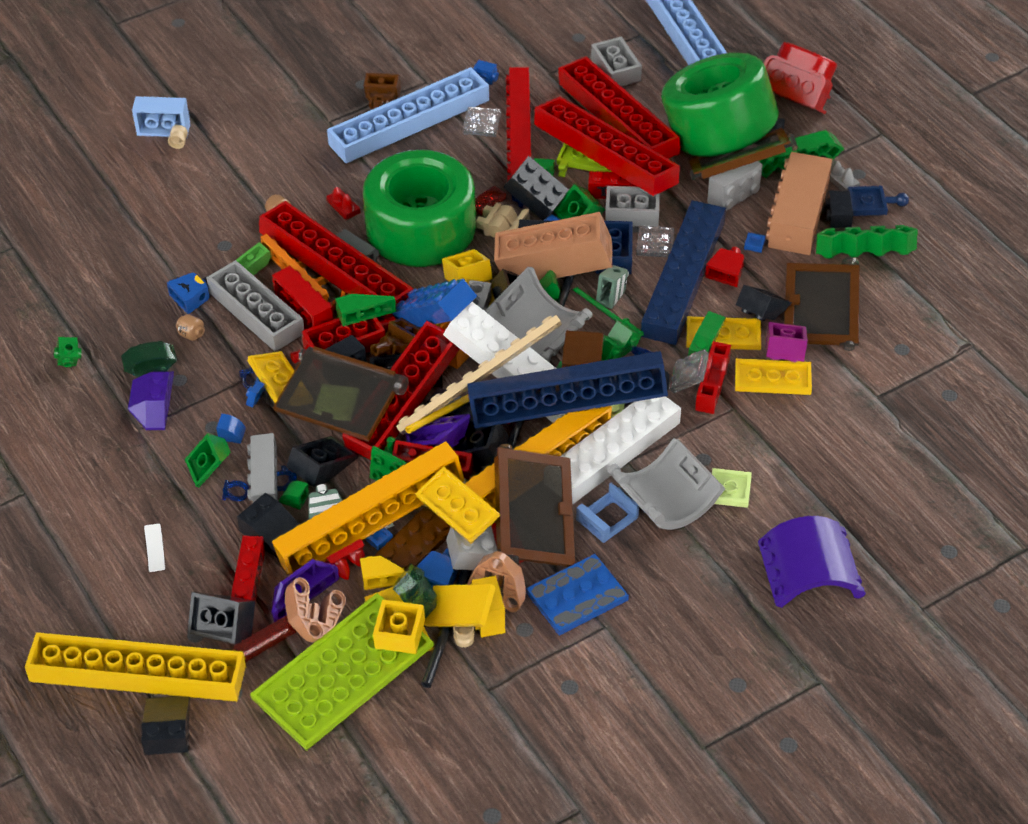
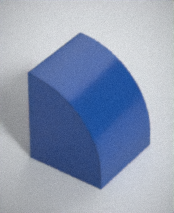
[216,414,246,444]

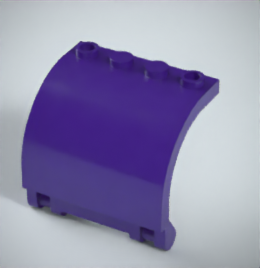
[758,516,865,608]

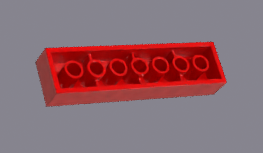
[342,321,460,460]

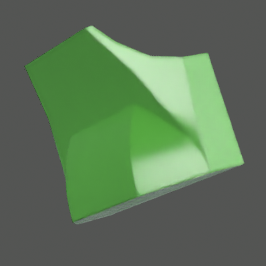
[236,242,272,275]

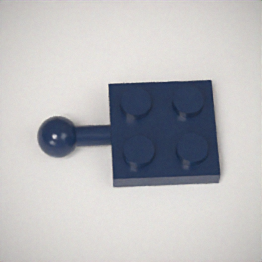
[847,186,909,216]

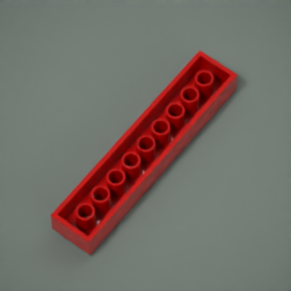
[558,56,680,159]
[534,96,680,196]
[259,201,414,319]

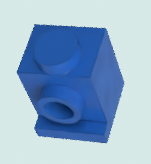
[473,60,499,85]

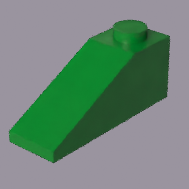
[335,294,396,326]
[688,311,726,365]

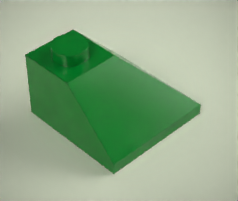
[184,433,231,488]

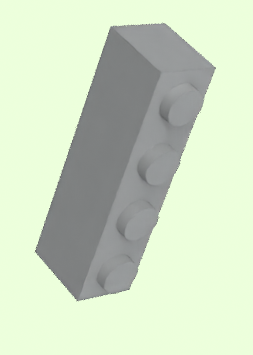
[247,433,278,502]

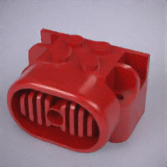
[764,42,837,114]

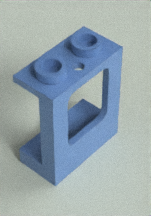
[576,483,639,543]

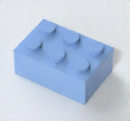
[132,97,190,137]

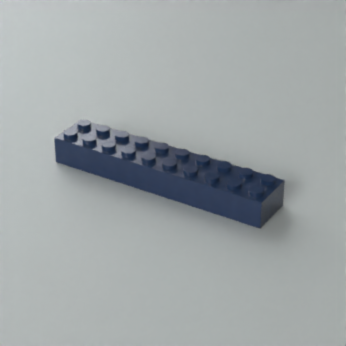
[641,200,726,345]
[467,351,668,428]

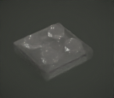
[463,107,501,137]
[636,226,674,257]
[669,349,709,393]

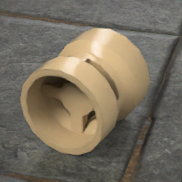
[168,125,188,149]
[453,626,474,647]

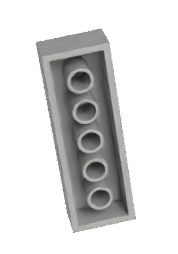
[206,260,304,352]

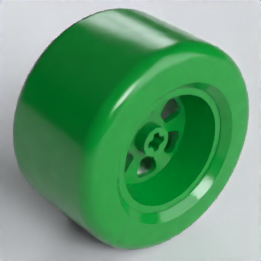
[661,53,778,157]
[363,150,476,267]

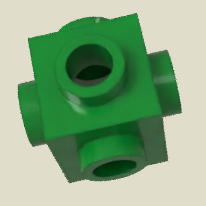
[53,337,82,367]

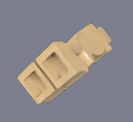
[476,202,530,238]

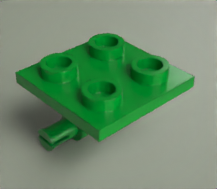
[369,437,406,481]

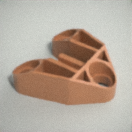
[467,551,525,612]
[285,578,346,643]

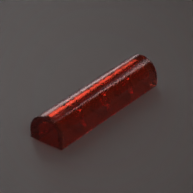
[233,615,297,663]

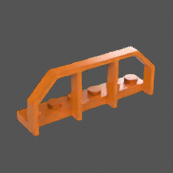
[261,234,347,311]

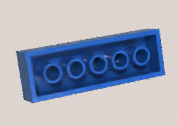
[392,279,477,327]

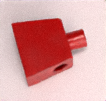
[705,247,744,287]

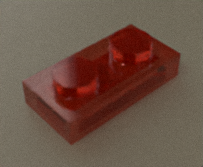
[475,186,506,216]

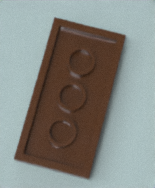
[373,507,451,581]

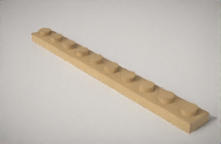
[396,315,562,435]

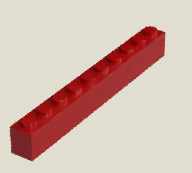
[506,67,531,182]

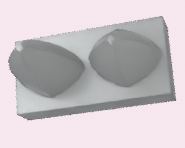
[830,161,860,191]

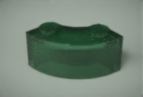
[121,341,177,377]
[393,564,437,619]

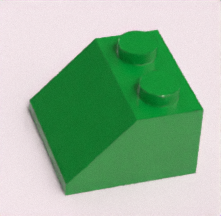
[553,184,606,220]

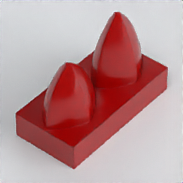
[326,187,360,220]
[324,539,365,580]

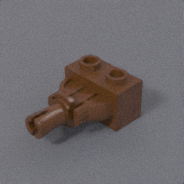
[363,73,401,109]
[370,318,420,356]

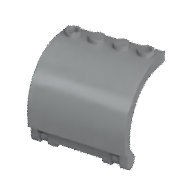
[485,267,593,362]
[607,438,726,530]

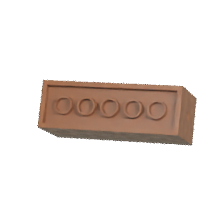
[766,152,832,255]
[494,212,612,281]

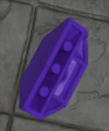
[128,371,174,430]
[406,414,470,447]
[272,559,339,626]

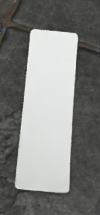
[144,524,165,572]

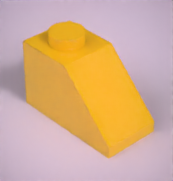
[360,556,405,590]

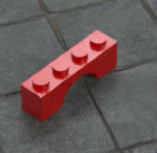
[695,341,731,414]

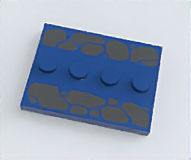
[526,554,629,636]

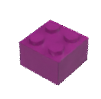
[766,322,808,362]

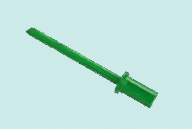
[572,287,644,340]

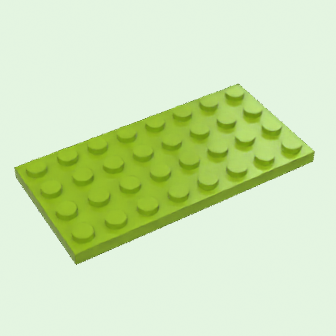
[250,593,434,751]

